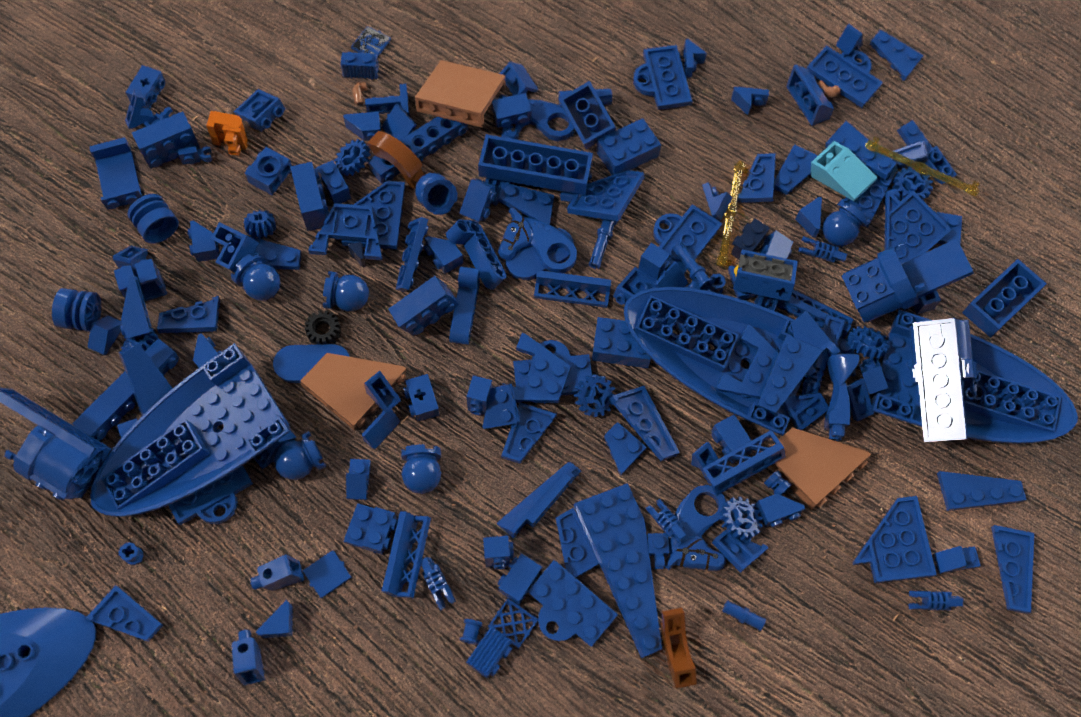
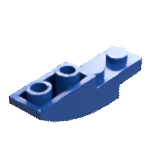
[897,120,957,184]

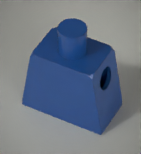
[250,555,305,591]
[232,630,265,686]

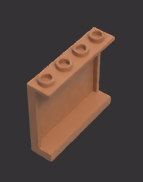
[415,60,506,127]

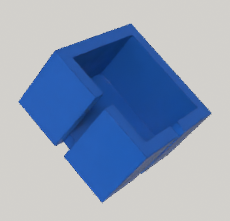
[114,258,167,302]

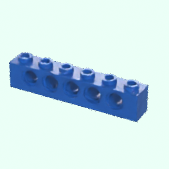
[368,116,468,184]

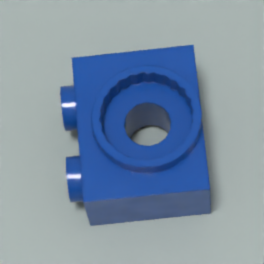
[245,147,292,195]

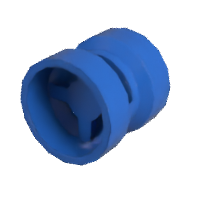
[764,470,792,495]

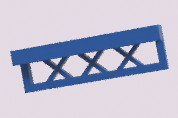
[534,270,611,308]
[777,290,854,339]
[702,430,786,495]
[381,511,431,598]

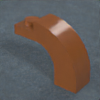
[367,131,425,189]
[661,607,697,689]

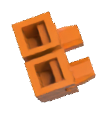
[206,111,248,156]

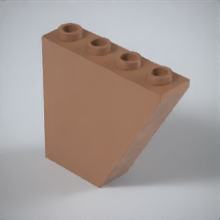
[300,353,406,431]
[769,427,871,510]

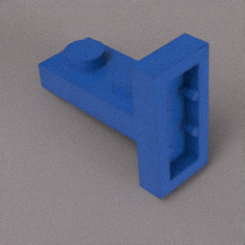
[365,84,410,117]

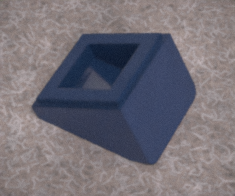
[348,242,366,267]

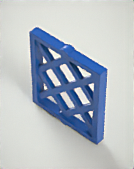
[488,598,538,649]

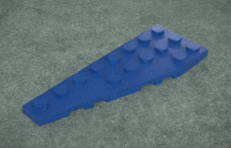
[574,483,662,658]

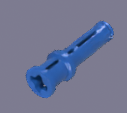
[588,219,617,269]
[672,242,714,291]

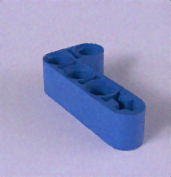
[446,220,506,290]
[449,266,480,345]

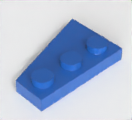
[736,153,776,203]
[501,403,557,464]
[556,508,599,578]

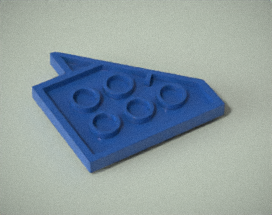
[560,170,644,221]
[341,181,406,249]
[852,496,937,583]

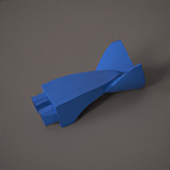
[824,354,859,441]

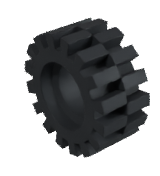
[305,310,341,345]

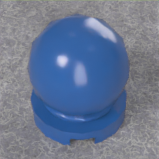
[415,173,458,215]
[823,199,871,247]
[231,253,280,301]
[323,271,369,312]
[274,431,326,480]
[401,444,442,494]

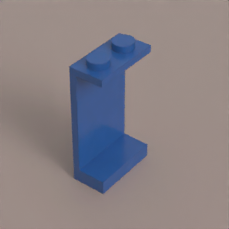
[89,137,142,210]

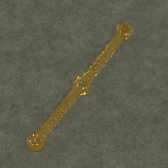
[865,137,980,196]
[716,161,749,267]

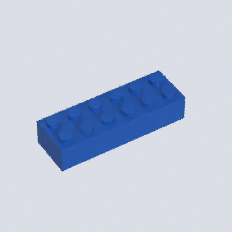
[478,134,593,195]

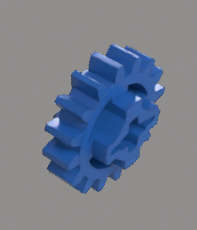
[334,139,371,176]
[892,166,933,201]
[847,326,890,359]
[574,374,615,417]
[719,496,763,541]

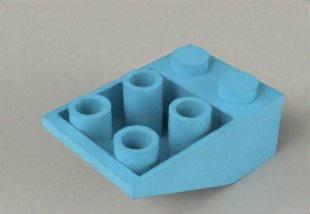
[811,141,877,201]

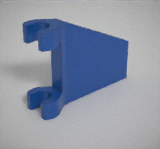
[791,311,841,376]

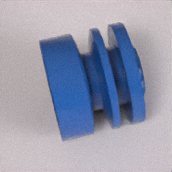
[127,194,179,244]
[52,288,101,332]

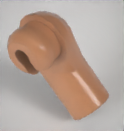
[353,81,367,105]
[817,81,840,98]

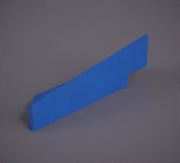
[497,462,581,539]

